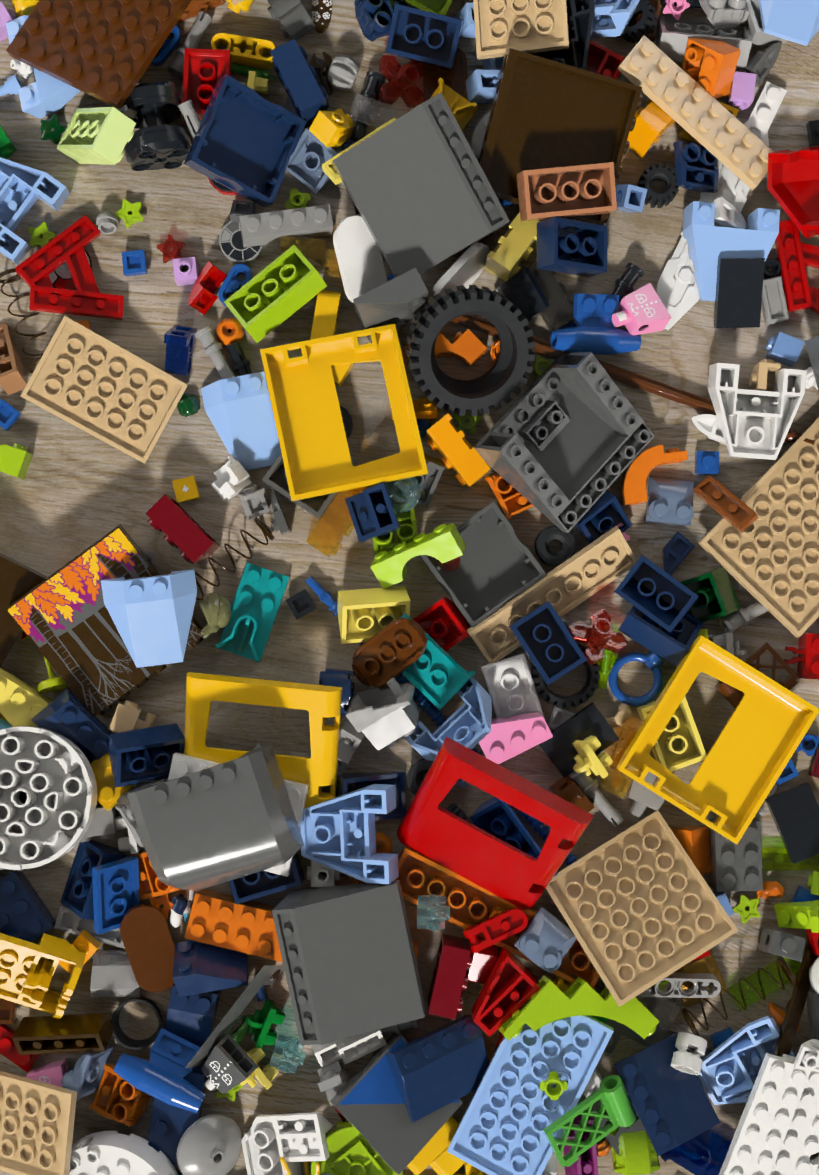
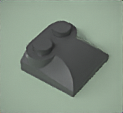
[387,453,446,508]

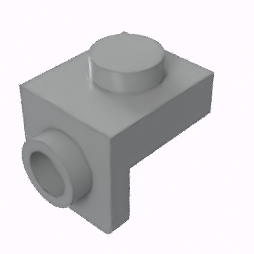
[238,484,270,520]

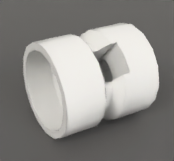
[671,1032,707,1075]

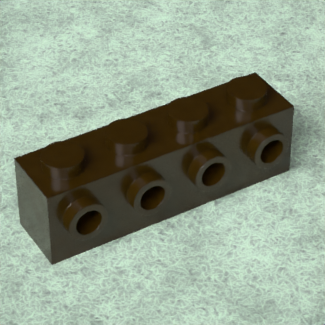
[12,1013,114,1055]

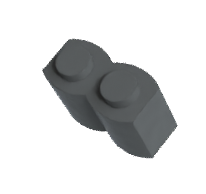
[267,0,316,41]

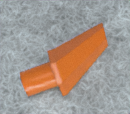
[768,1002,799,1032]

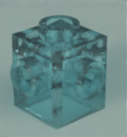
[417,894,450,931]
[269,1034,306,1074]

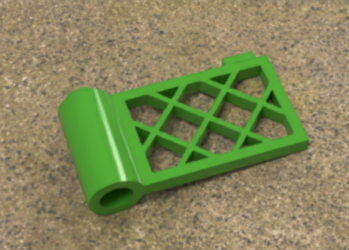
[543,1075,637,1167]

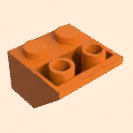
[681,38,741,99]

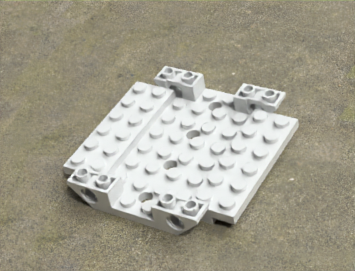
[719,1039,819,1175]

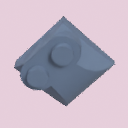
[286,128,340,194]
[644,477,694,526]
[514,906,576,974]
[61,1045,114,1100]

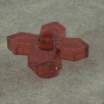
[379,55,424,109]
[567,609,629,666]

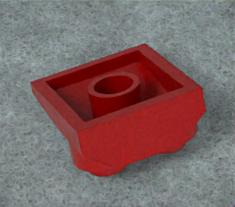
[413,597,470,651]

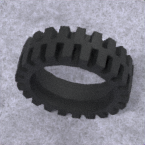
[531,642,600,708]

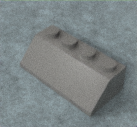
[656,16,753,70]

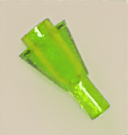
[596,646,618,689]

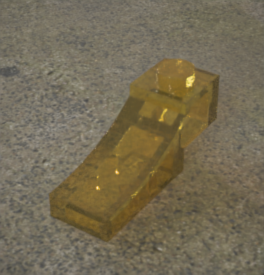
[280,236,341,277]

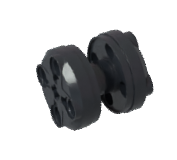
[116,81,191,171]

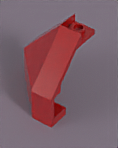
[767,147,819,239]

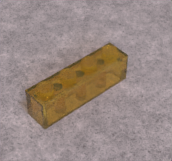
[305,484,378,558]

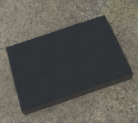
[714,258,765,328]
[539,702,619,778]
[765,782,819,864]

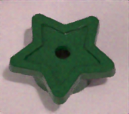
[40,114,66,144]

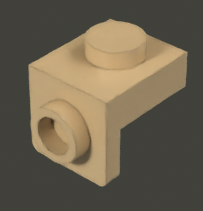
[749,359,781,391]

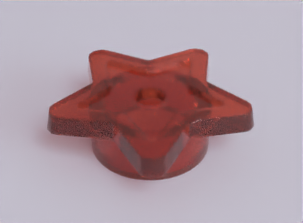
[157,234,186,263]

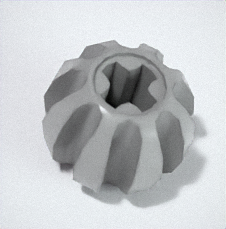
[328,54,359,90]

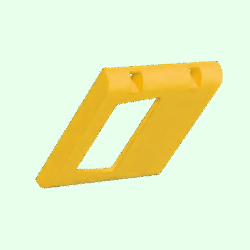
[260,324,428,501]
[617,635,819,844]
[184,672,342,808]

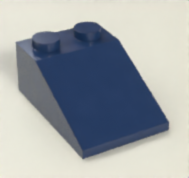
[336,772,406,821]
[173,940,248,997]
[165,984,221,1047]

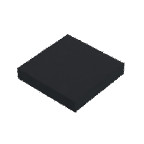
[495,267,550,322]

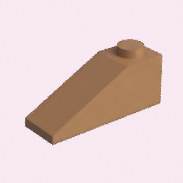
[0,322,28,395]

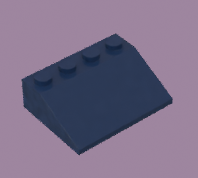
[385,1015,489,1122]
[614,1033,720,1156]

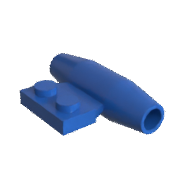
[550,294,641,355]
[113,1028,205,1113]

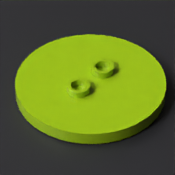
[311,1123,403,1175]

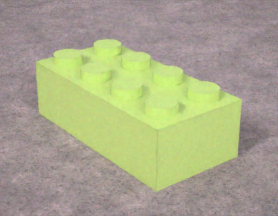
[56,107,136,165]

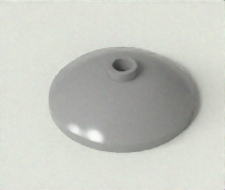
[176,1114,242,1175]

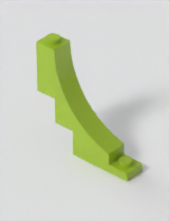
[498,975,660,1041]

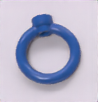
[608,651,664,706]

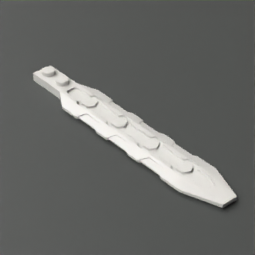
[656,81,787,330]

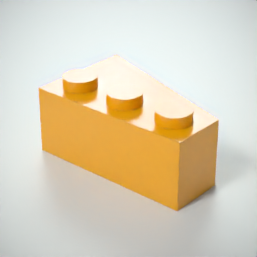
[627,99,676,159]
[426,413,490,488]

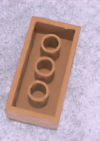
[517,162,617,222]

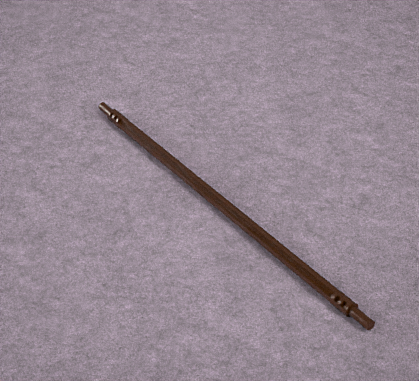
[451,315,814,445]

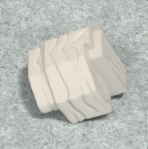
[211,455,252,501]

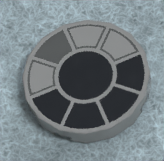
[219,221,264,264]

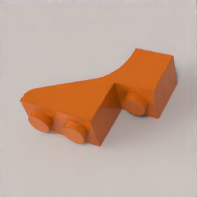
[401,329,487,368]

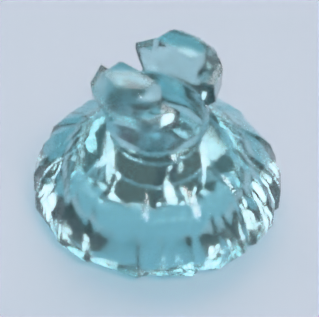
[386,477,421,513]

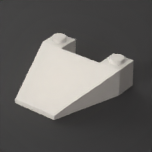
[707,363,807,460]

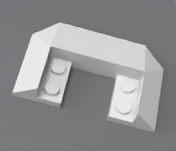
[241,1112,333,1175]

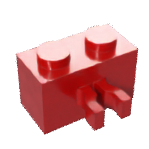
[784,633,819,679]

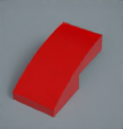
[188,261,227,315]

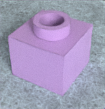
[172,257,199,286]

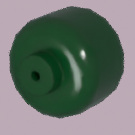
[177,393,200,417]

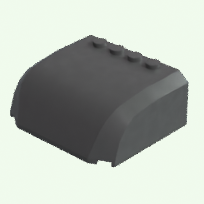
[127,744,304,891]

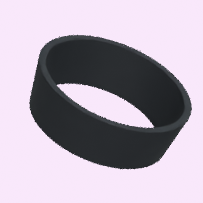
[111,997,162,1050]

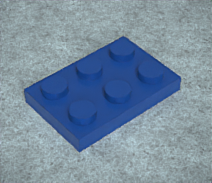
[92,855,140,935]

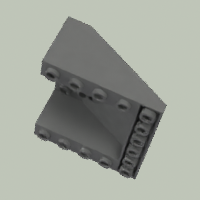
[332,92,510,277]
[474,352,655,533]
[272,880,427,1045]

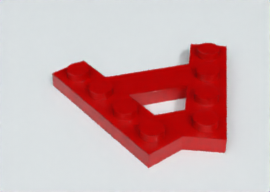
[15,215,124,320]
[775,220,819,315]

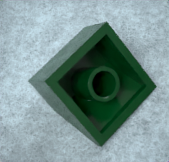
[680,567,741,622]

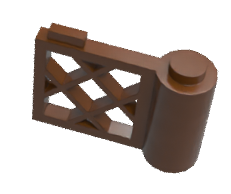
[715,642,799,709]

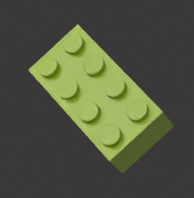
[224,245,327,343]

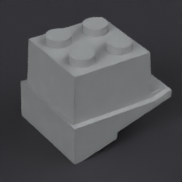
[345,678,420,750]

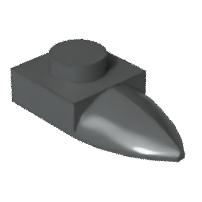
[745,41,782,86]
[271,489,291,535]

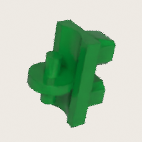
[244,999,285,1049]

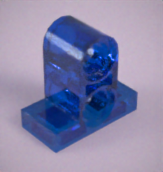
[164,325,197,376]

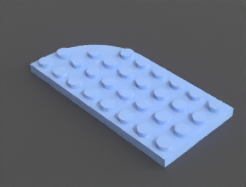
[447,1015,614,1175]

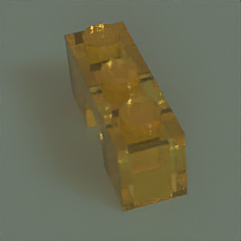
[599,724,639,799]

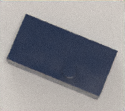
[147,1066,207,1165]

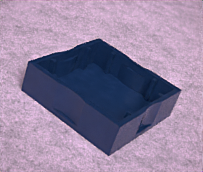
[184,74,307,207]

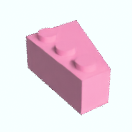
[479,712,553,764]

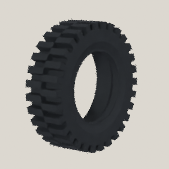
[406,285,535,416]

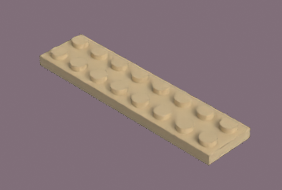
[617,35,773,190]
[467,526,637,664]

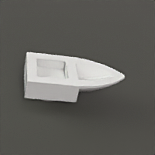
[714,197,747,229]
[692,414,726,445]

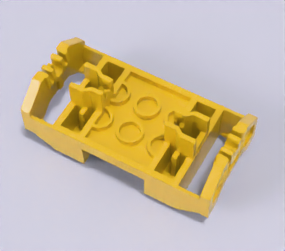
[0,933,86,1019]

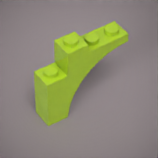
[774,900,819,933]

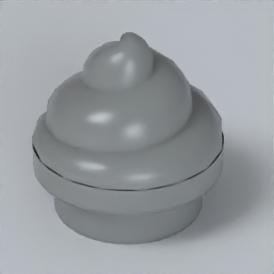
[96,210,119,234]

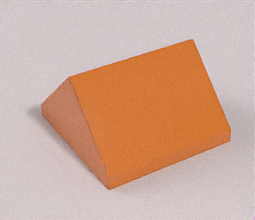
[670,826,711,875]

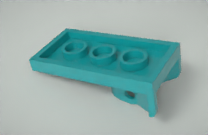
[215,563,290,663]
[400,613,475,710]

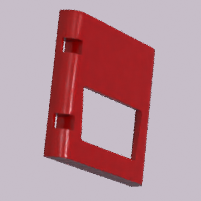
[397,737,593,909]

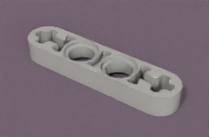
[638,973,721,998]

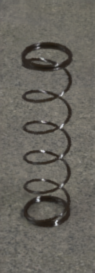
[0,268,47,374]
[195,517,275,601]
[681,956,797,1036]

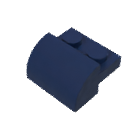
[345,482,401,542]

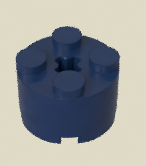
[319,668,355,716]

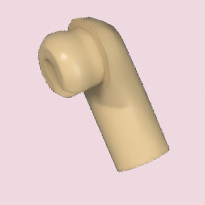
[604,703,632,728]

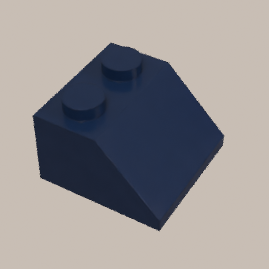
[575,490,632,544]

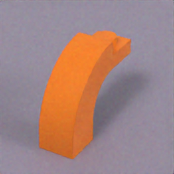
[620,445,688,506]

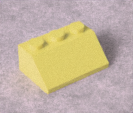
[337,586,411,644]

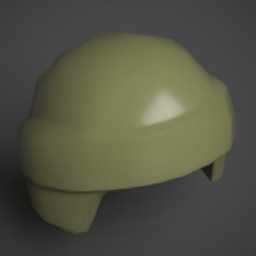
[200,592,232,639]

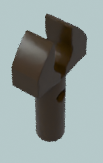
[310,51,333,96]

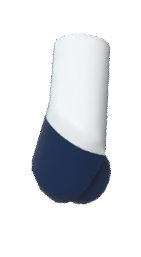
[169,893,188,927]

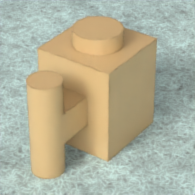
[109,700,156,733]

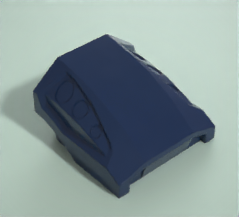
[354,0,406,42]
[673,141,719,193]

